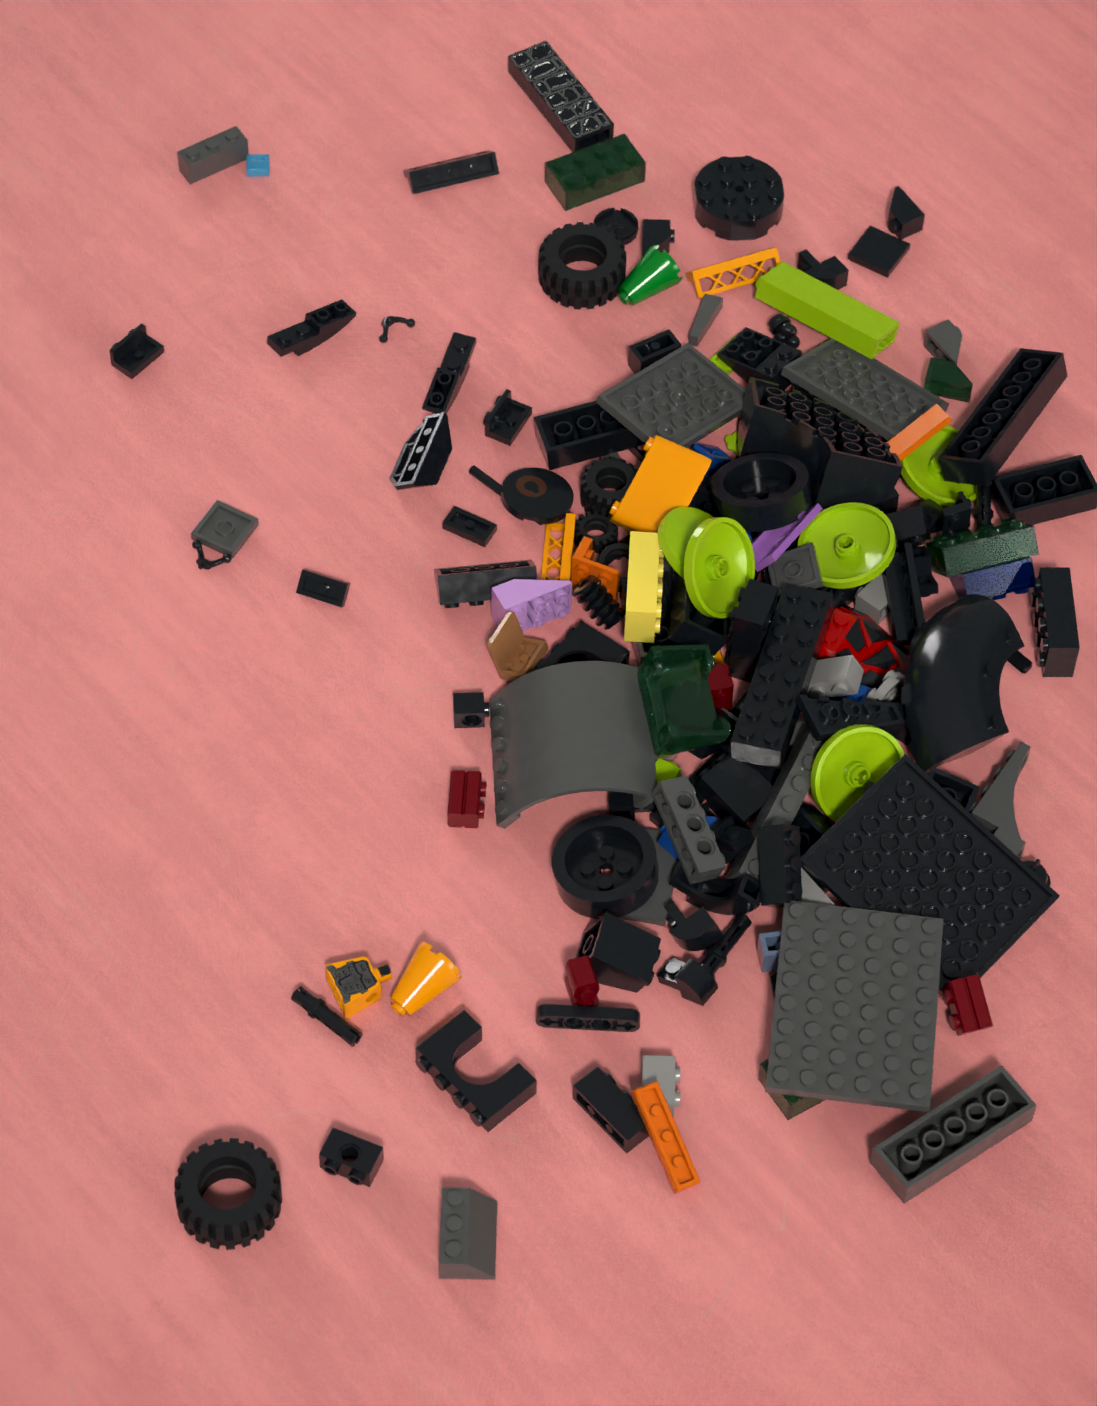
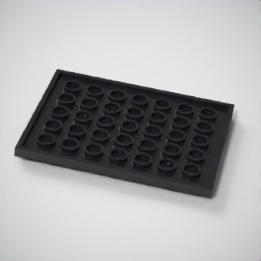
[801,754,1060,996]

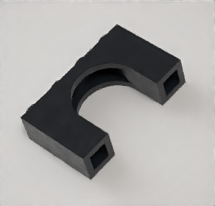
[535,621,630,670]
[415,1010,537,1132]

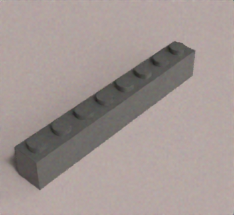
[725,722,827,881]

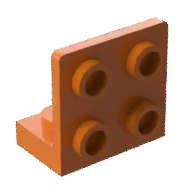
[571,536,619,601]

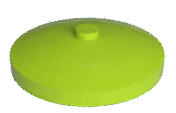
[900,425,984,508]
[797,502,896,589]
[658,507,713,579]
[684,517,755,618]
[810,724,904,822]

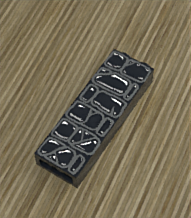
[508,41,614,155]

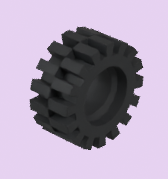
[574,510,618,556]

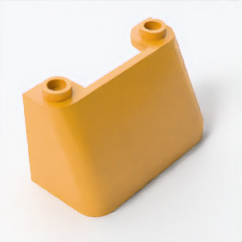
[609,435,712,533]

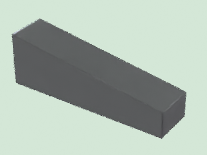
[689,293,723,347]

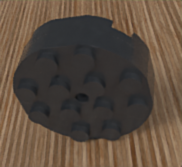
[693,156,784,241]

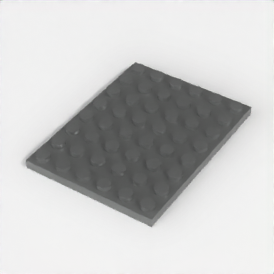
[765,900,943,1112]

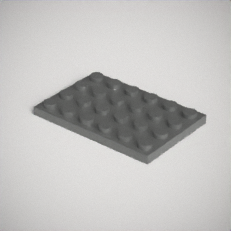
[781,338,949,441]
[596,343,746,448]

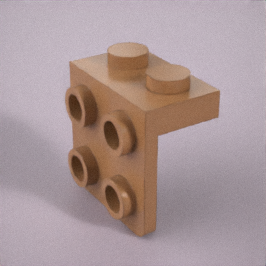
[487,611,549,681]

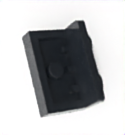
[110,323,164,379]
[483,389,532,446]
[936,491,973,546]

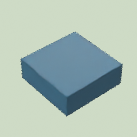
[246,154,269,177]

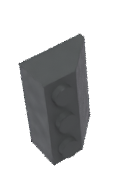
[439,1187,497,1280]

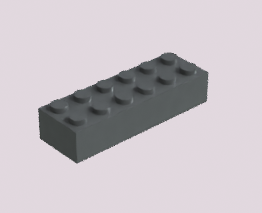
[870,1066,1037,1204]

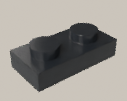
[443,506,497,547]
[296,569,351,607]

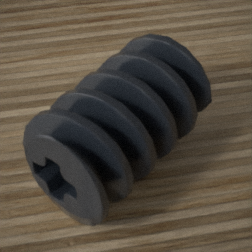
[572,575,625,630]

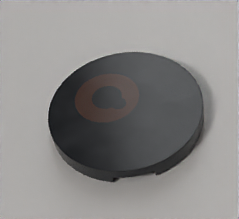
[501,468,574,524]

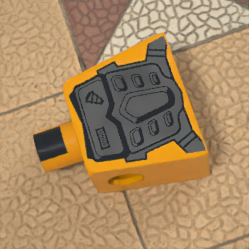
[325,956,392,1019]

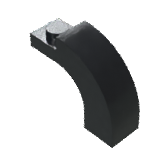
[669,862,761,915]

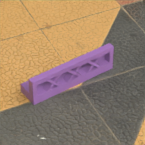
[751,503,823,572]

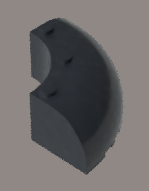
[738,377,902,509]
[901,594,1025,771]

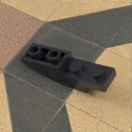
[267,299,356,357]
[422,332,477,414]

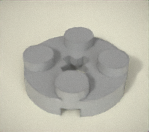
[866,670,905,702]

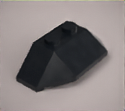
[389,412,452,490]

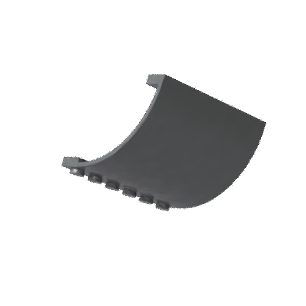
[489,661,657,829]

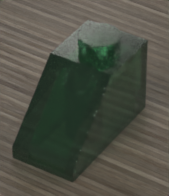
[924,357,973,403]

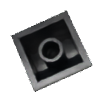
[576,912,661,993]

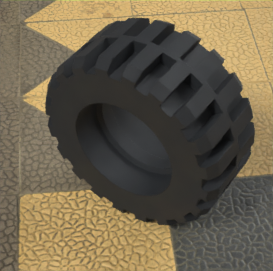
[538,222,627,310]
[174,1138,282,1250]

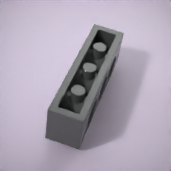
[651,775,727,884]

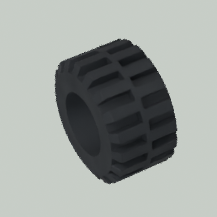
[580,457,638,517]

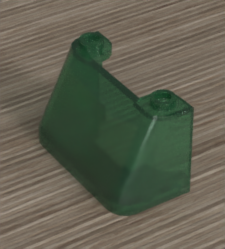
[638,645,731,756]

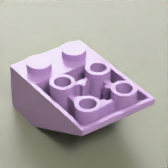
[491,579,572,631]

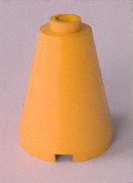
[390,942,462,1017]

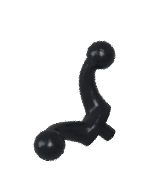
[379,316,415,343]
[192,540,232,570]

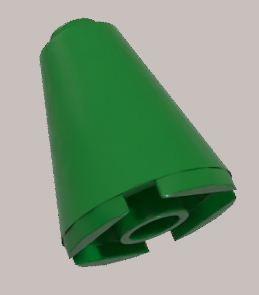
[618,244,683,306]

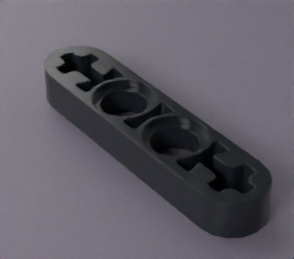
[535,1004,641,1032]

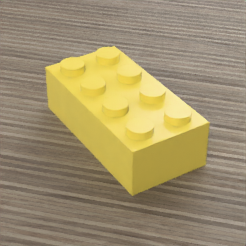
[624,531,664,643]

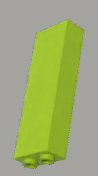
[755,261,900,360]

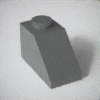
[924,319,962,376]

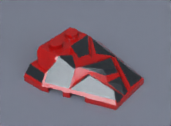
[818,605,909,697]

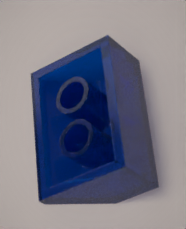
[946,552,1035,600]

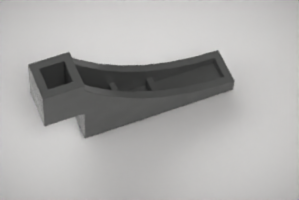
[969,742,1031,859]

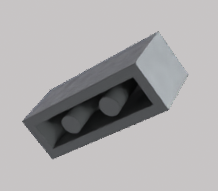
[177,126,249,184]

